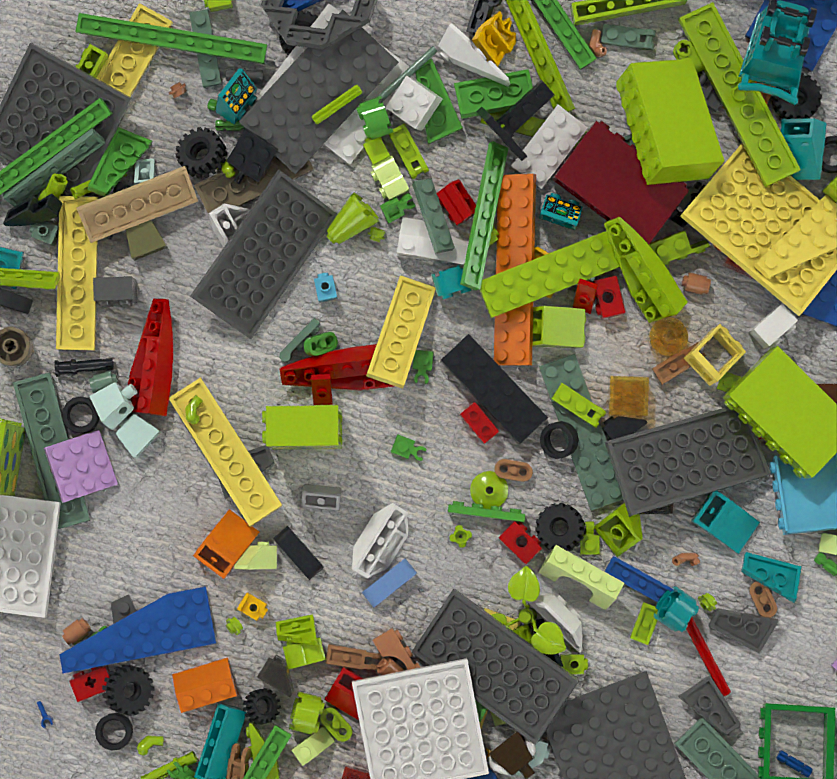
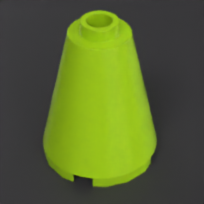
[326,192,379,244]

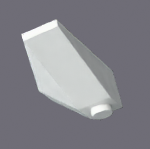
[438,23,510,87]
[397,217,468,265]

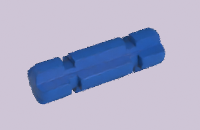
[776,750,813,777]

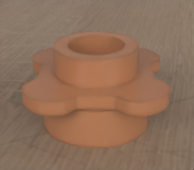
[169,82,187,98]

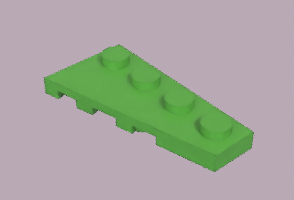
[415,58,463,144]
[87,127,152,197]

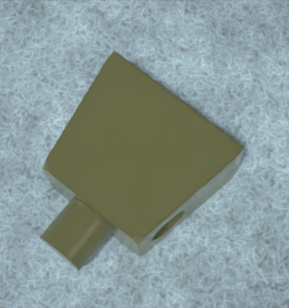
[126,220,168,261]

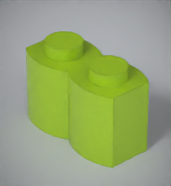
[283,637,326,669]

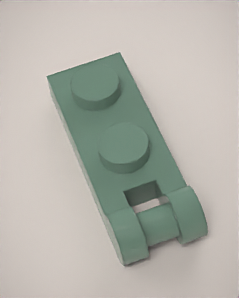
[601,24,656,50]
[279,317,321,363]

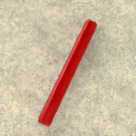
[686,617,731,697]

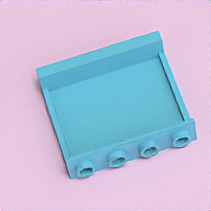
[769,453,837,535]

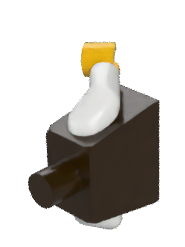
[486,732,536,779]

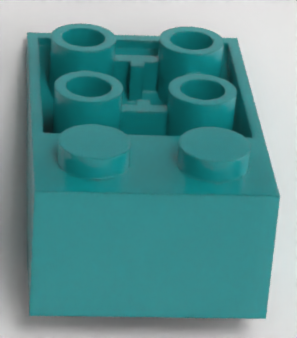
[781,118,827,180]
[691,491,760,554]

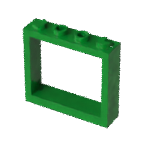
[757,703,835,779]

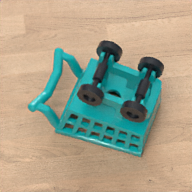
[738,0,817,105]

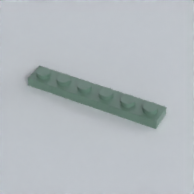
[3,128,105,207]

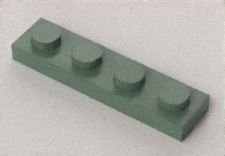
[189,9,222,88]
[412,178,455,254]

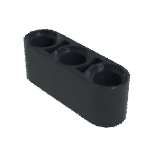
[273,526,324,580]

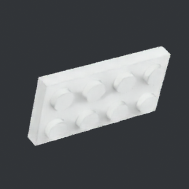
[511,105,588,189]

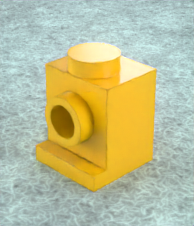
[237,592,268,621]

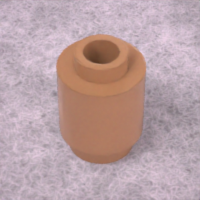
[681,272,711,295]
[62,618,92,646]
[377,658,404,675]

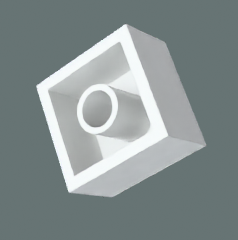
[385,76,442,131]
[749,303,798,349]

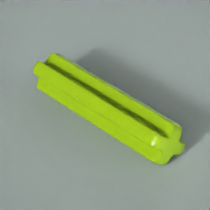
[312,85,362,124]

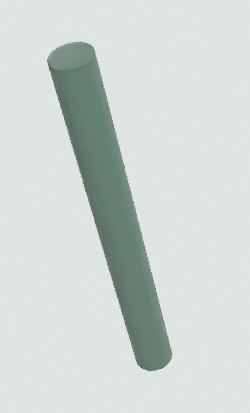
[377,46,438,103]

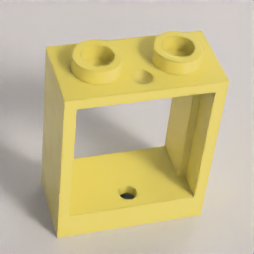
[684,324,746,386]

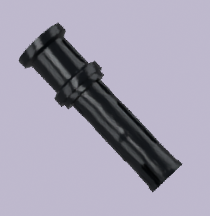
[54,358,114,377]

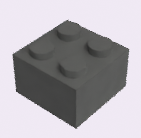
[93,276,137,308]

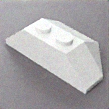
[208,203,249,248]
[352,503,408,579]
[526,595,582,653]

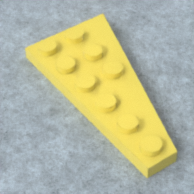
[754,194,837,280]

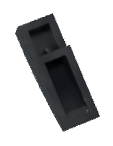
[3,194,63,226]

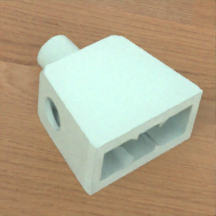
[89,383,138,430]
[115,414,161,458]

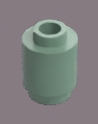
[89,371,119,393]

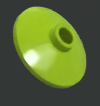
[470,471,508,509]

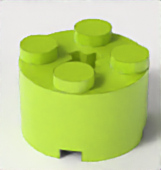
[289,691,325,735]

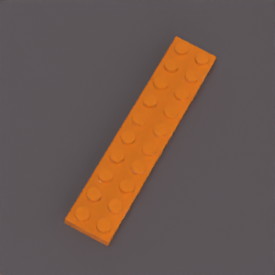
[494,174,536,366]

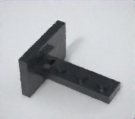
[476,80,555,161]

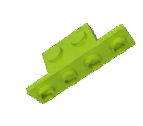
[649,231,710,266]

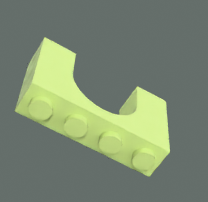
[538,545,624,610]

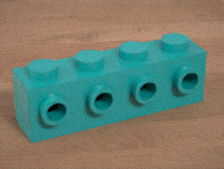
[194,703,247,779]

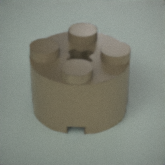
[0,327,33,367]

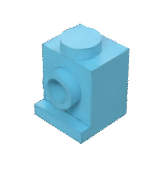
[314,272,338,303]

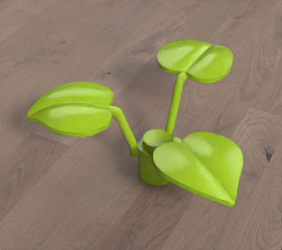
[491,566,566,654]

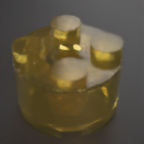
[648,317,688,357]

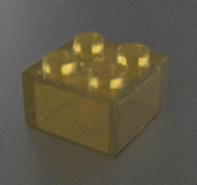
[607,376,649,417]

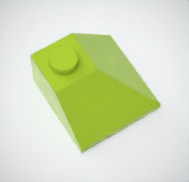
[594,502,643,557]

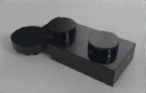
[466,0,502,35]

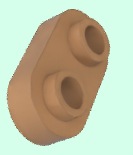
[494,459,533,482]
[749,581,777,618]

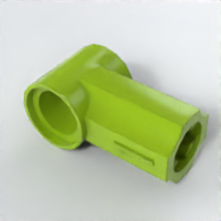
[38,173,68,200]

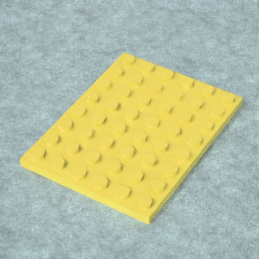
[680,143,837,316]

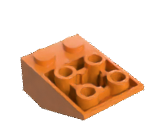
[193,509,260,579]

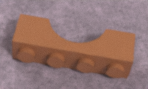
[372,627,420,670]

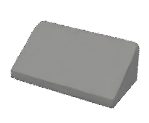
[301,484,342,511]

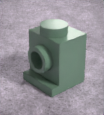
[29,222,59,246]

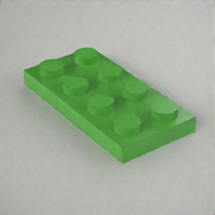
[454,69,533,119]

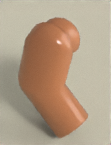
[589,29,607,57]
[672,553,700,566]

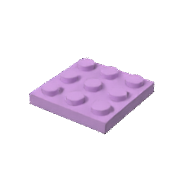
[44,430,118,503]

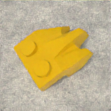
[472,11,516,67]

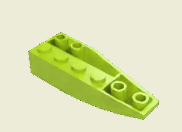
[604,217,688,323]

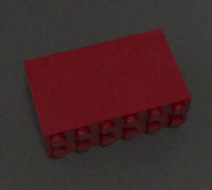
[551,121,689,245]

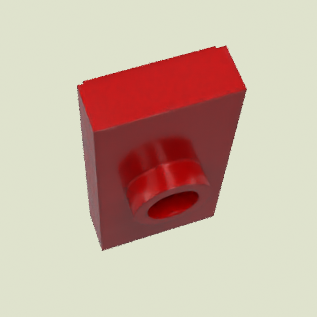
[573,279,598,314]
[311,374,333,405]

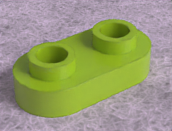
[320,707,353,742]

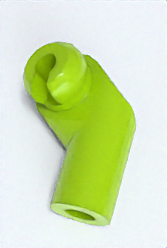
[216,159,235,178]

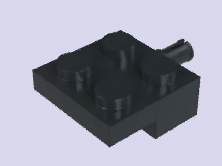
[226,128,279,184]

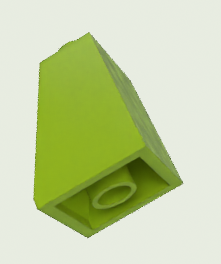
[532,306,586,348]

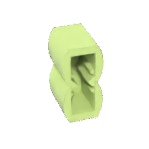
[370,156,409,201]

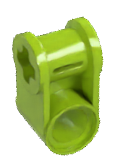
[673,40,704,73]

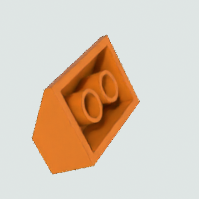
[172,657,239,713]

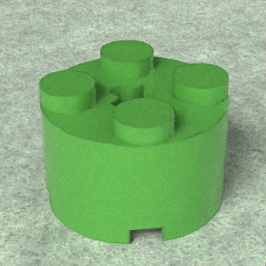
[356,96,394,140]

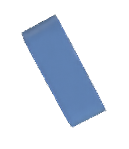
[362,558,417,608]

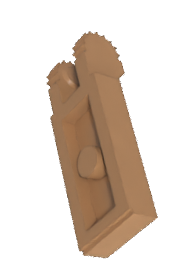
[652,342,706,385]
[325,644,381,670]
[226,743,251,779]

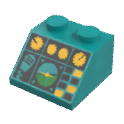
[216,68,258,125]
[539,193,583,230]

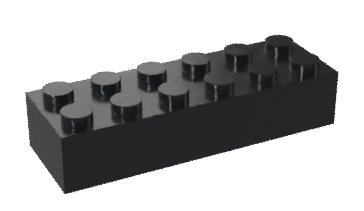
[441,334,548,445]

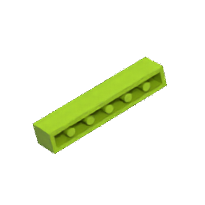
[570,0,687,26]

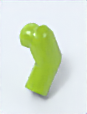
[185,395,203,424]
[137,735,164,756]

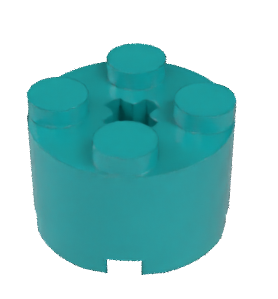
[431,265,472,299]
[654,586,699,632]

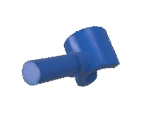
[37,701,53,728]

